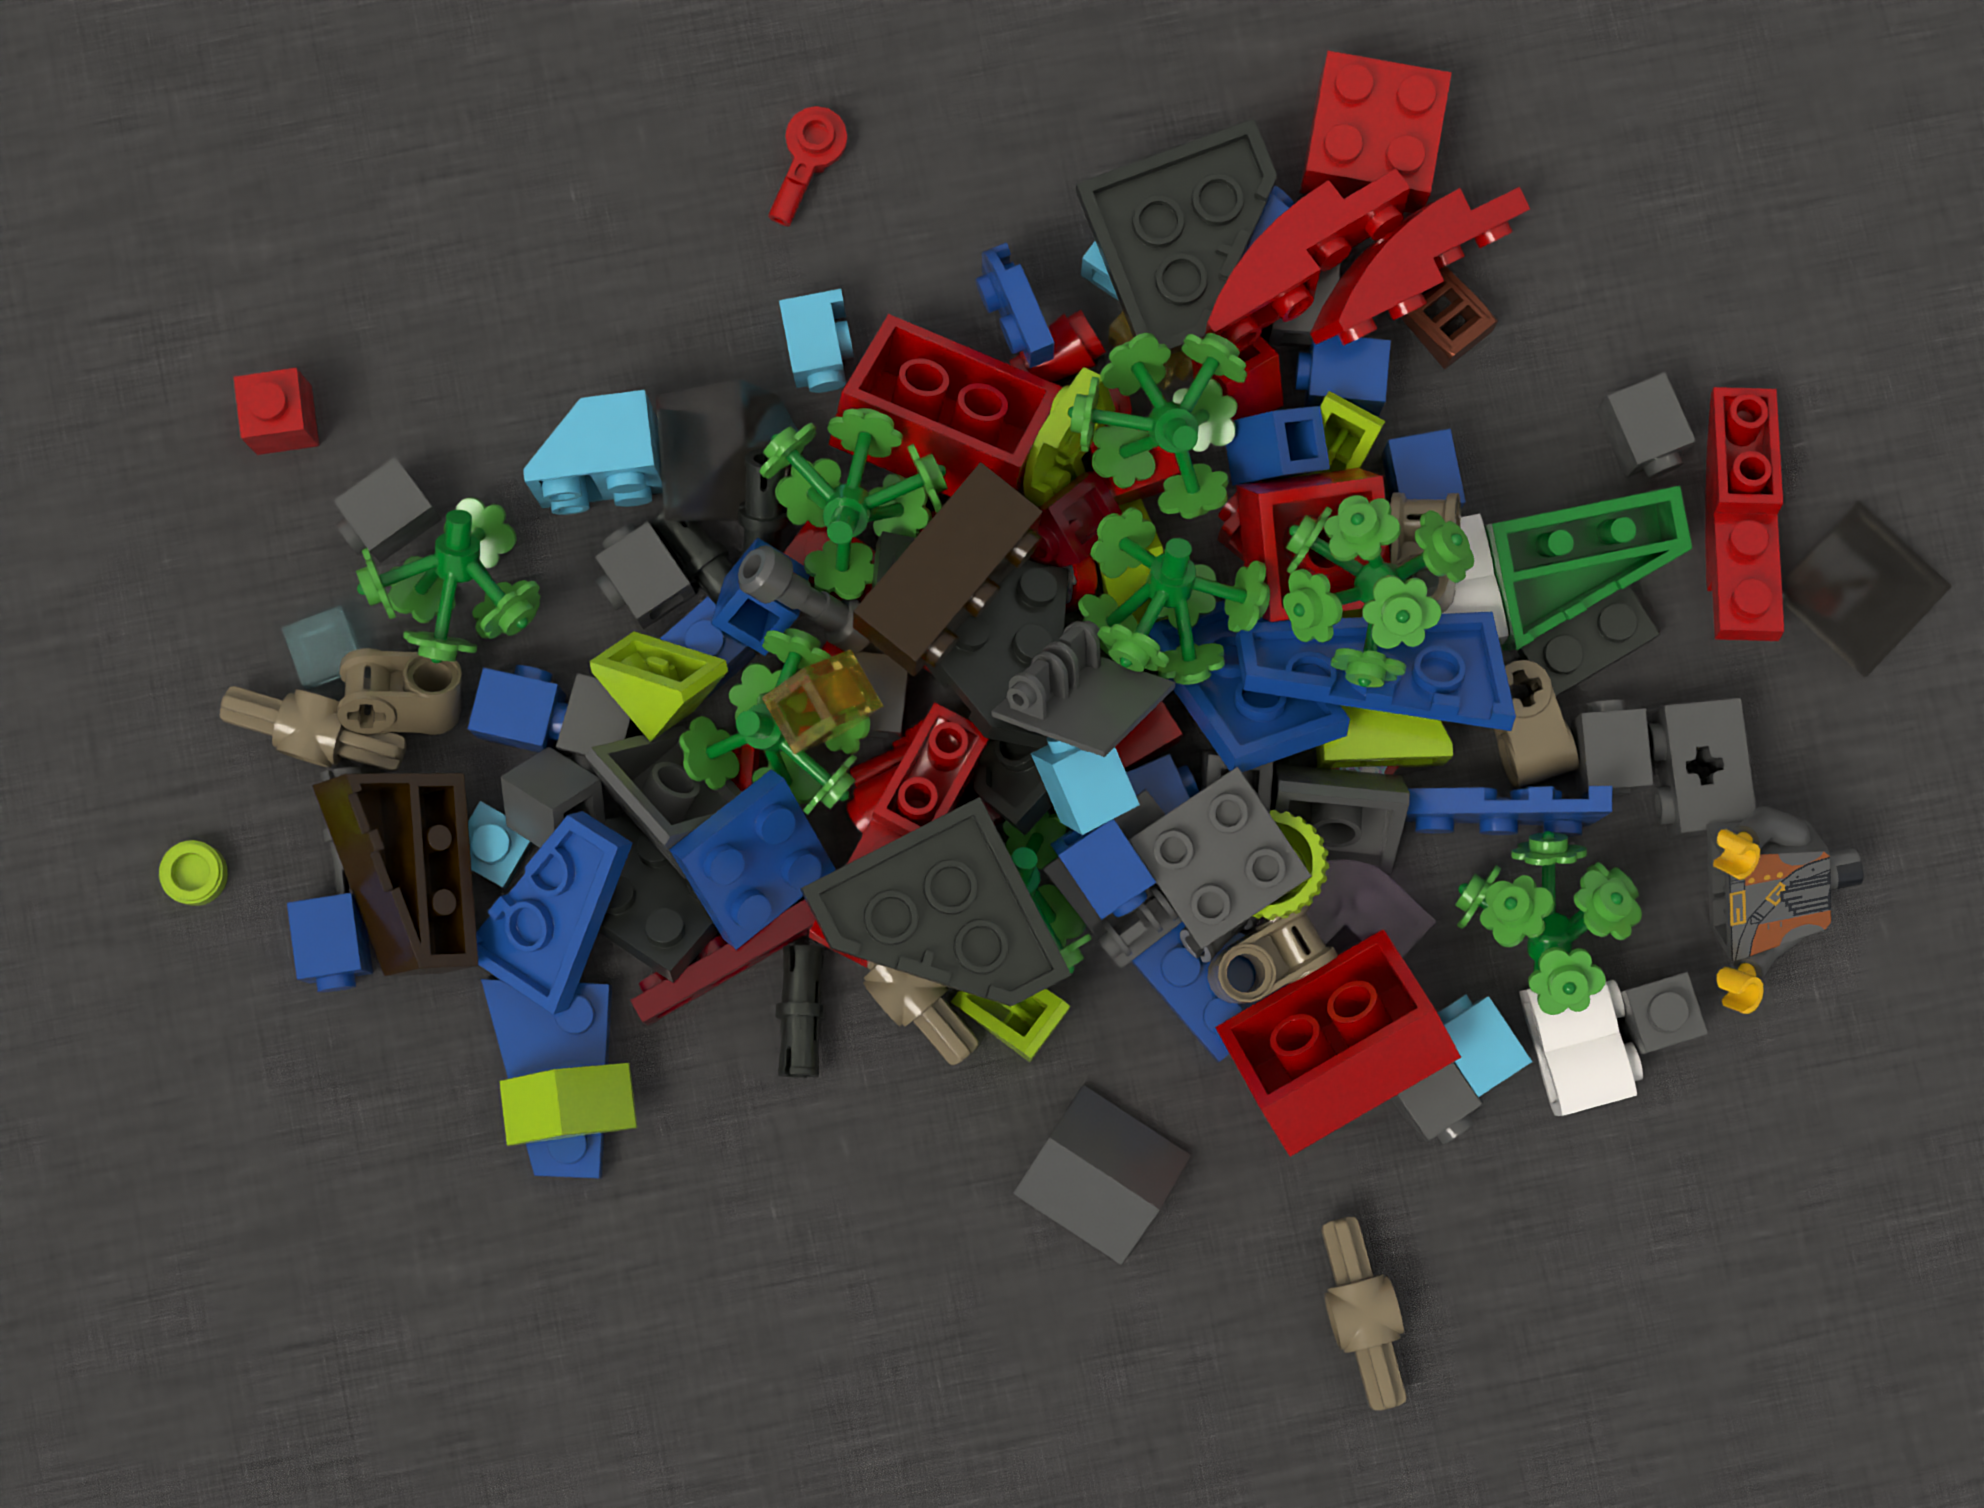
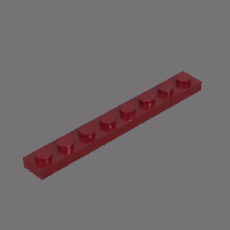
[630,791,1005,1026]

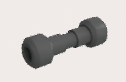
[738,545,871,654]

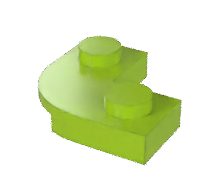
[1023,367,1115,507]

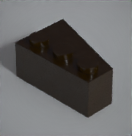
[853,462,1043,676]
[312,773,479,976]

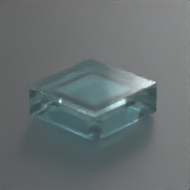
[282,606,360,690]

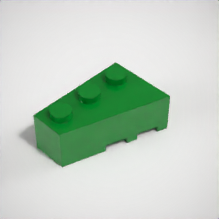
[1484,486,1693,650]

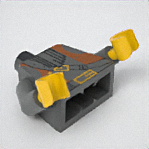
[1706,806,1864,1014]

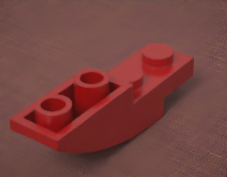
[1205,168,1411,351]
[1310,187,1530,346]
[1705,387,1784,641]
[809,702,990,968]

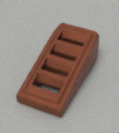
[1400,266,1498,370]

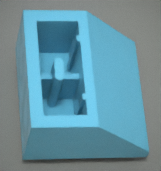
[523,390,666,515]

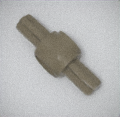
[220,686,407,772]
[863,962,979,1066]
[1321,1217,1407,1410]

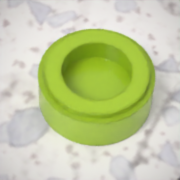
[159,840,228,906]

